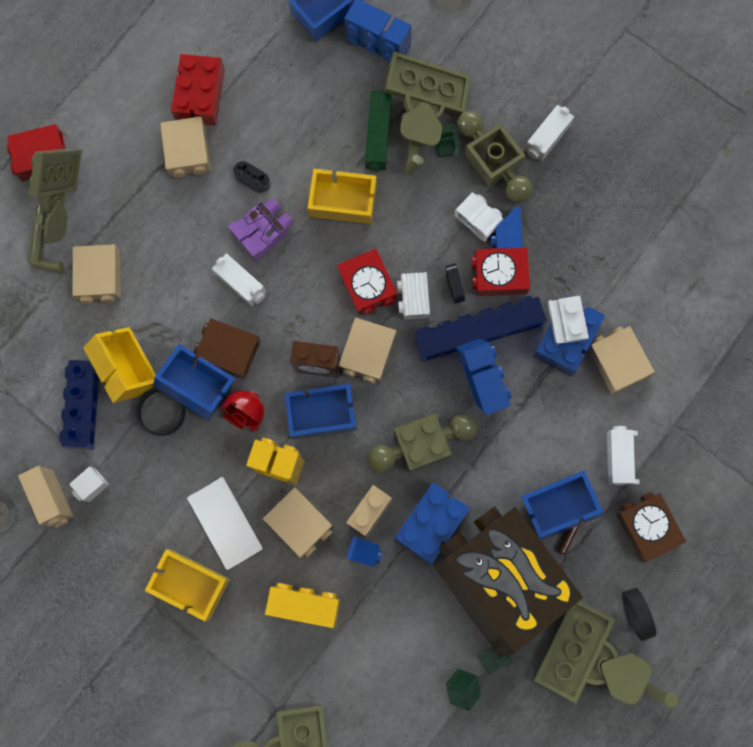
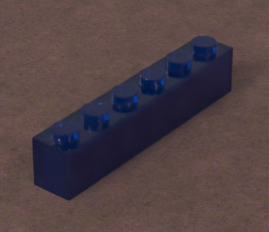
[414,296,547,362]

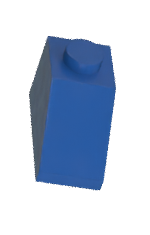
[491,206,523,249]
[346,536,383,567]

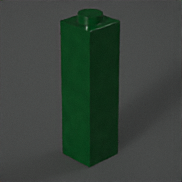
[365,91,392,172]

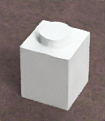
[70,467,109,502]

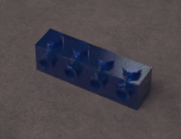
[59,360,99,450]

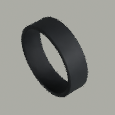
[135,388,186,436]
[622,588,656,641]

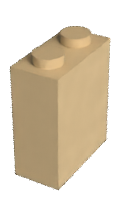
[160,117,211,178]
[73,244,121,304]
[339,317,396,384]
[588,326,655,395]
[18,466,74,528]
[346,485,392,538]
[263,487,333,558]

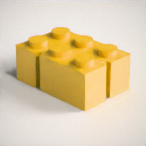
[307,169,377,225]
[83,327,156,403]
[246,438,305,486]
[145,549,230,621]
[265,583,341,628]

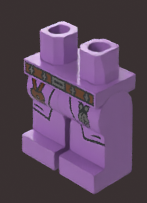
[228,198,294,262]

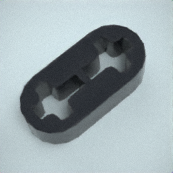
[233,161,270,193]
[445,263,465,304]

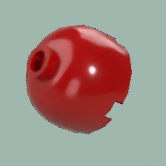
[219,391,265,432]

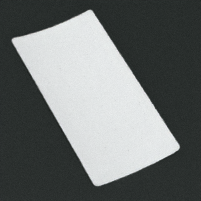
[187,477,262,570]

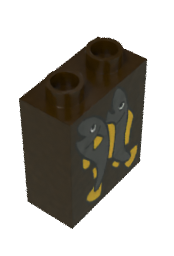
[434,506,583,658]

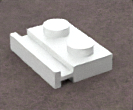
[547,296,589,345]

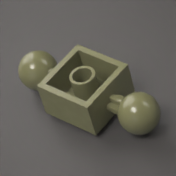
[457,111,533,203]
[367,413,478,473]

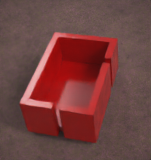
[171,54,225,126]

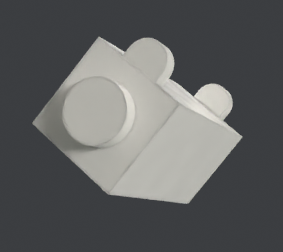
[525,105,574,162]
[212,253,266,307]
[607,426,640,485]

